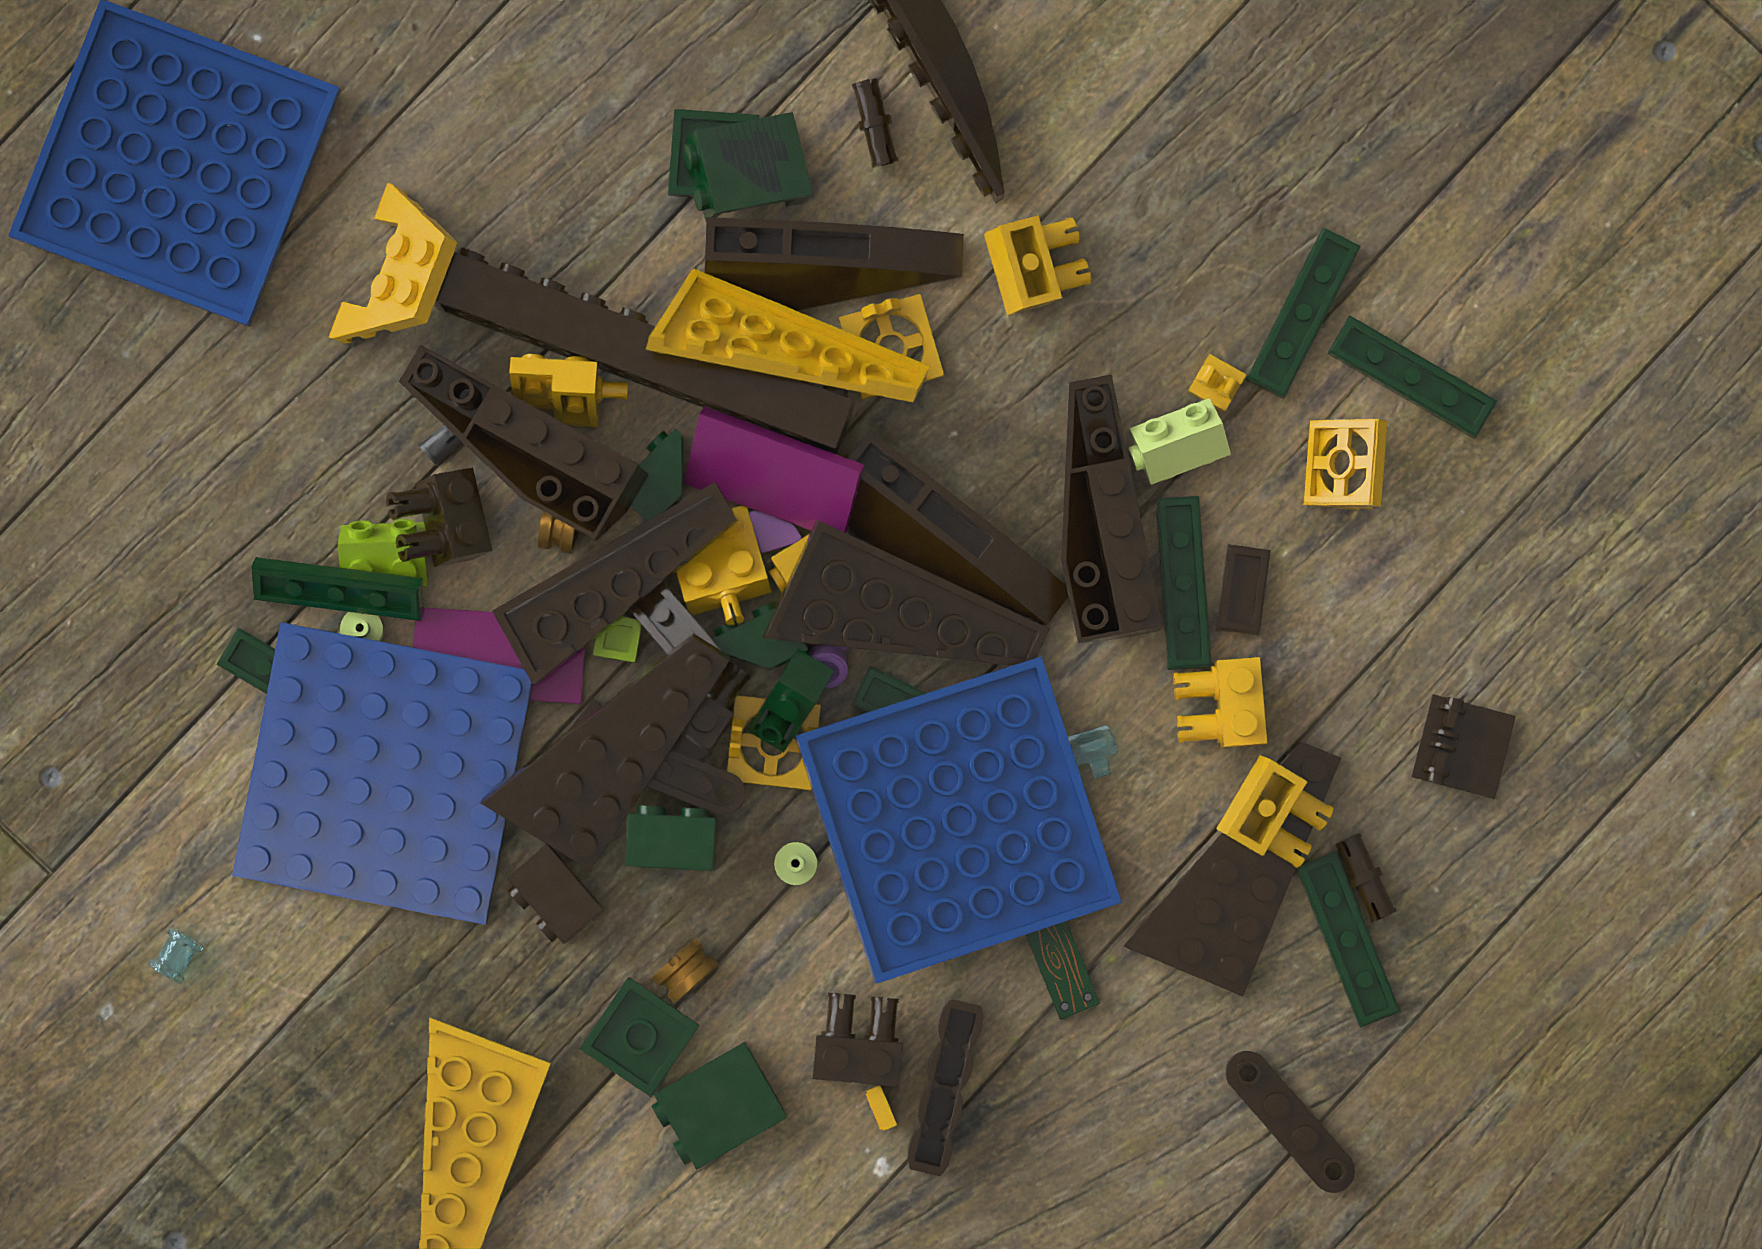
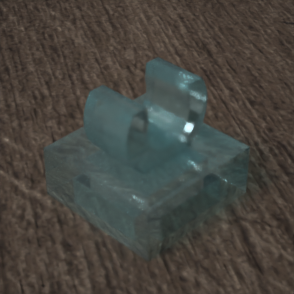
[1068,725,1119,779]

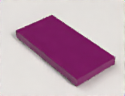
[683,406,864,533]
[413,607,586,704]

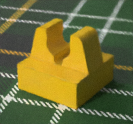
[1188,354,1246,413]

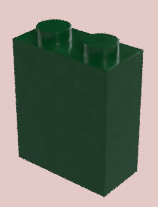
[651,1041,788,1170]

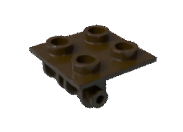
[1411,694,1516,799]

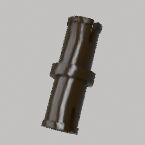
[852,78,899,168]
[1335,833,1397,923]

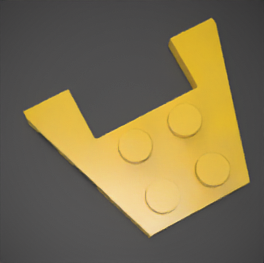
[329,183,458,344]

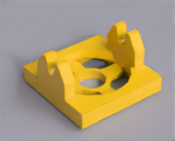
[838,294,944,400]
[1304,419,1388,510]
[727,695,821,791]

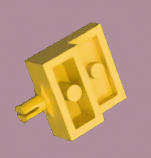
[509,354,629,428]
[676,505,772,625]

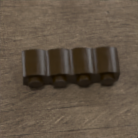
[907,998,983,1176]

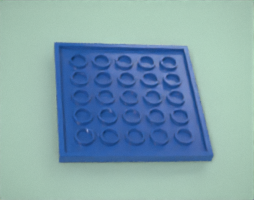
[8,0,341,327]
[232,622,533,925]
[795,656,1122,984]

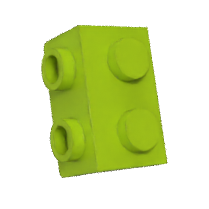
[338,519,429,587]

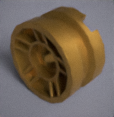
[538,511,579,554]
[652,938,719,1004]

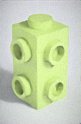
[1128,398,1231,485]

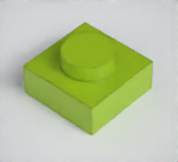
[593,617,643,663]

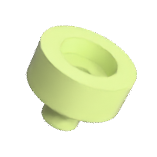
[340,612,385,641]
[774,842,818,885]

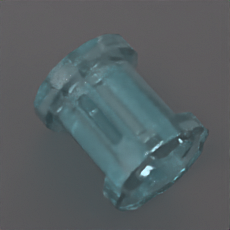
[148,927,204,984]

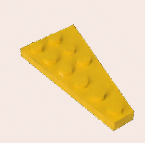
[646,268,930,402]
[419,1017,552,1249]

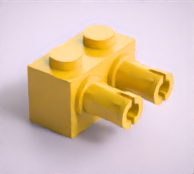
[984,215,1091,316]
[1173,657,1267,749]
[1216,755,1334,868]

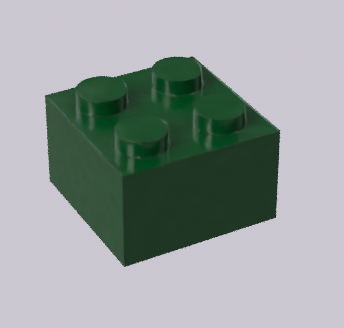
[625,805,718,871]

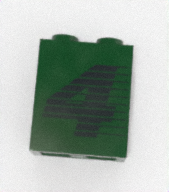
[683,112,813,221]

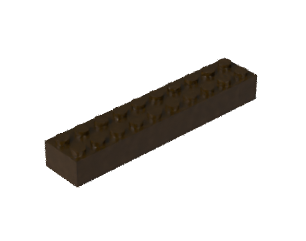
[434,248,854,455]

